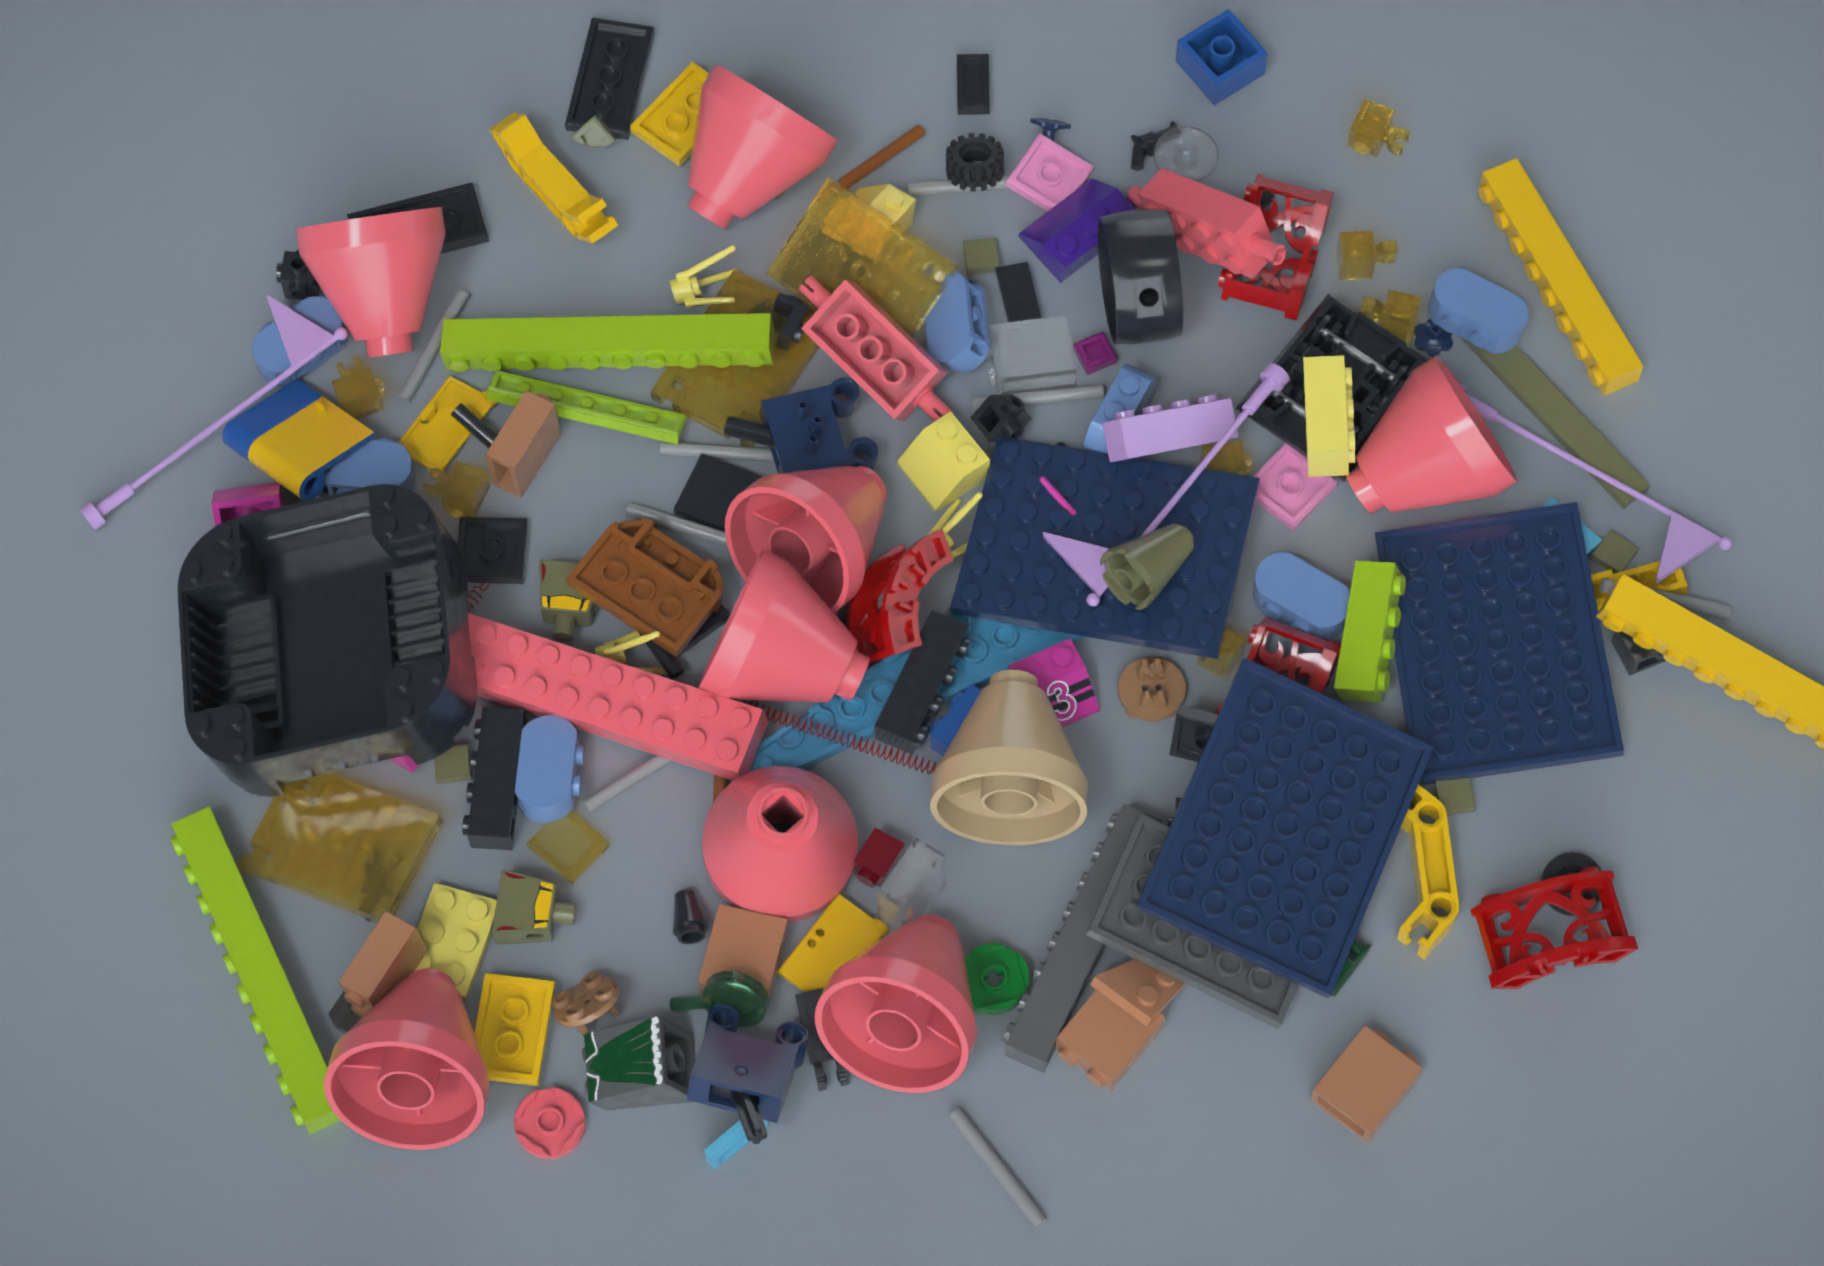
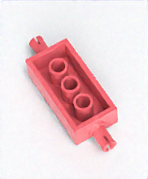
[1126,168,1286,279]
[798,275,953,421]

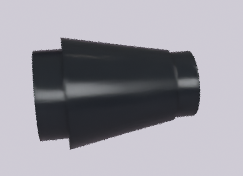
[673,889,708,944]

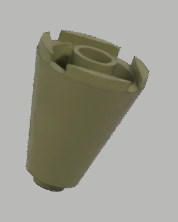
[1100,523,1194,610]

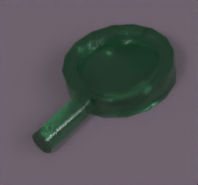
[670,971,770,1027]

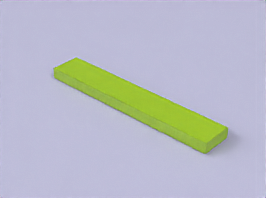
[486,370,687,445]

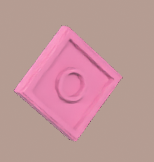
[1005,133,1094,212]
[1253,443,1338,532]

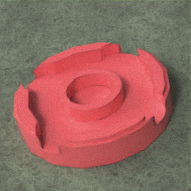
[514,1087,586,1159]

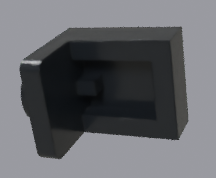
[773,293,809,352]

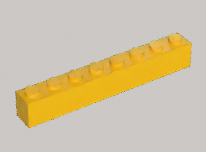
[1478,158,1643,396]
[1596,574,1824,749]

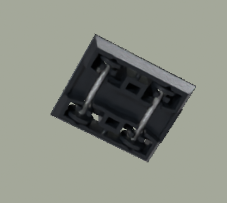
[1236,293,1428,482]

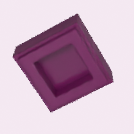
[1073,332,1117,375]

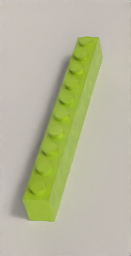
[440,313,775,372]
[170,806,341,1135]

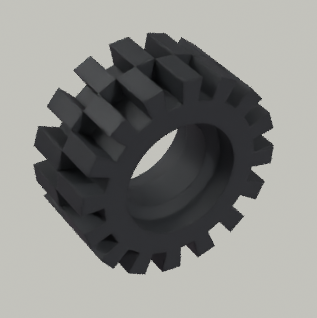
[946,133,1004,192]

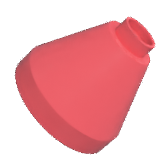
[687,64,838,230]
[295,207,446,358]
[1346,355,1518,514]
[725,466,887,614]
[698,549,871,703]
[702,766,858,923]
[815,915,977,1093]
[324,969,489,1150]

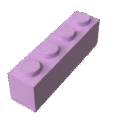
[1102,394,1239,462]

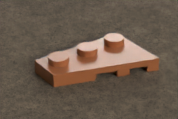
[1090,959,1187,1027]

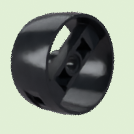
[1097,208,1183,345]

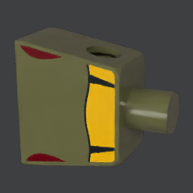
[539,559,598,641]
[492,870,577,945]

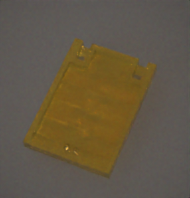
[766,178,959,337]
[651,270,819,447]
[238,773,444,922]

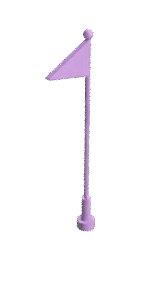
[79,295,348,531]
[1043,363,1290,607]
[1458,381,1732,583]

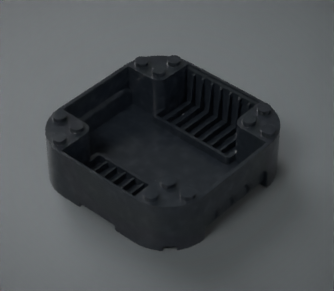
[178,484,477,797]

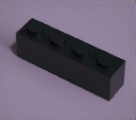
[874,610,973,755]
[462,707,527,850]

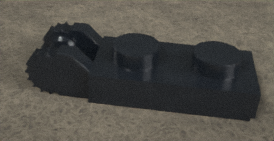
[795,988,849,1091]

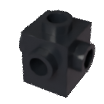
[276,250,320,300]
[970,394,1032,442]

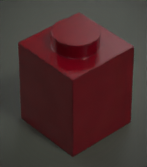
[854,828,906,890]

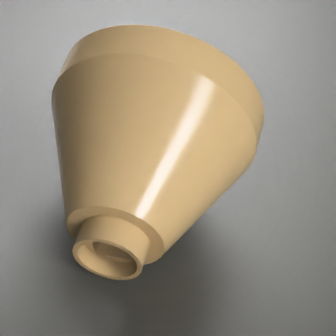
[930,670,1088,845]

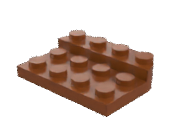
[566,517,723,657]

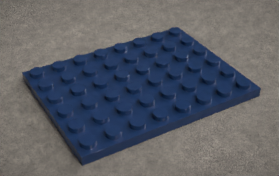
[950,437,1260,659]
[1375,502,1624,786]
[1135,658,1433,998]

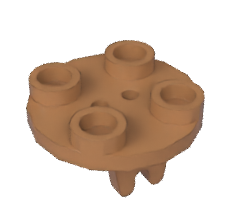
[1117,657,1186,722]
[552,971,620,1037]

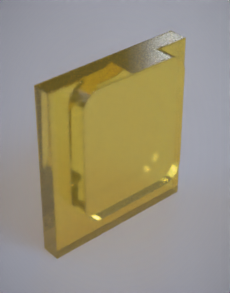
[526,811,610,885]

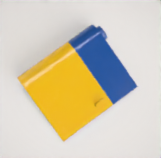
[222,379,375,501]

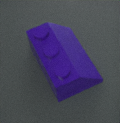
[1018,178,1137,283]

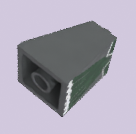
[582,1015,695,1110]

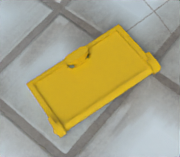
[398,376,498,477]
[777,894,889,993]

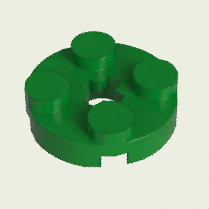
[965,943,1029,1014]

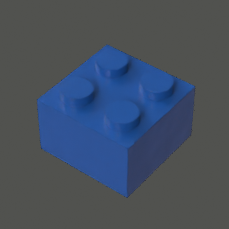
[1176,9,1267,105]

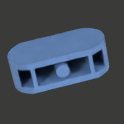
[1427,268,1529,354]
[923,271,990,373]
[252,296,347,387]
[1083,363,1158,454]
[321,438,415,496]
[1253,552,1350,641]
[515,715,585,823]

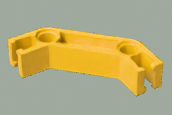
[488,112,619,244]
[1397,785,1459,960]

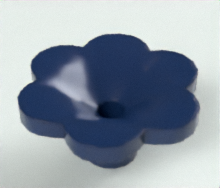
[1030,118,1071,141]
[1414,319,1453,357]

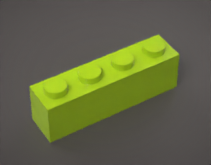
[1334,560,1406,703]

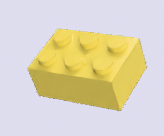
[1303,355,1355,477]

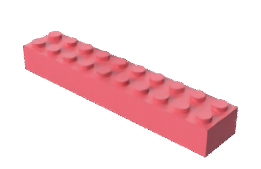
[468,613,769,781]

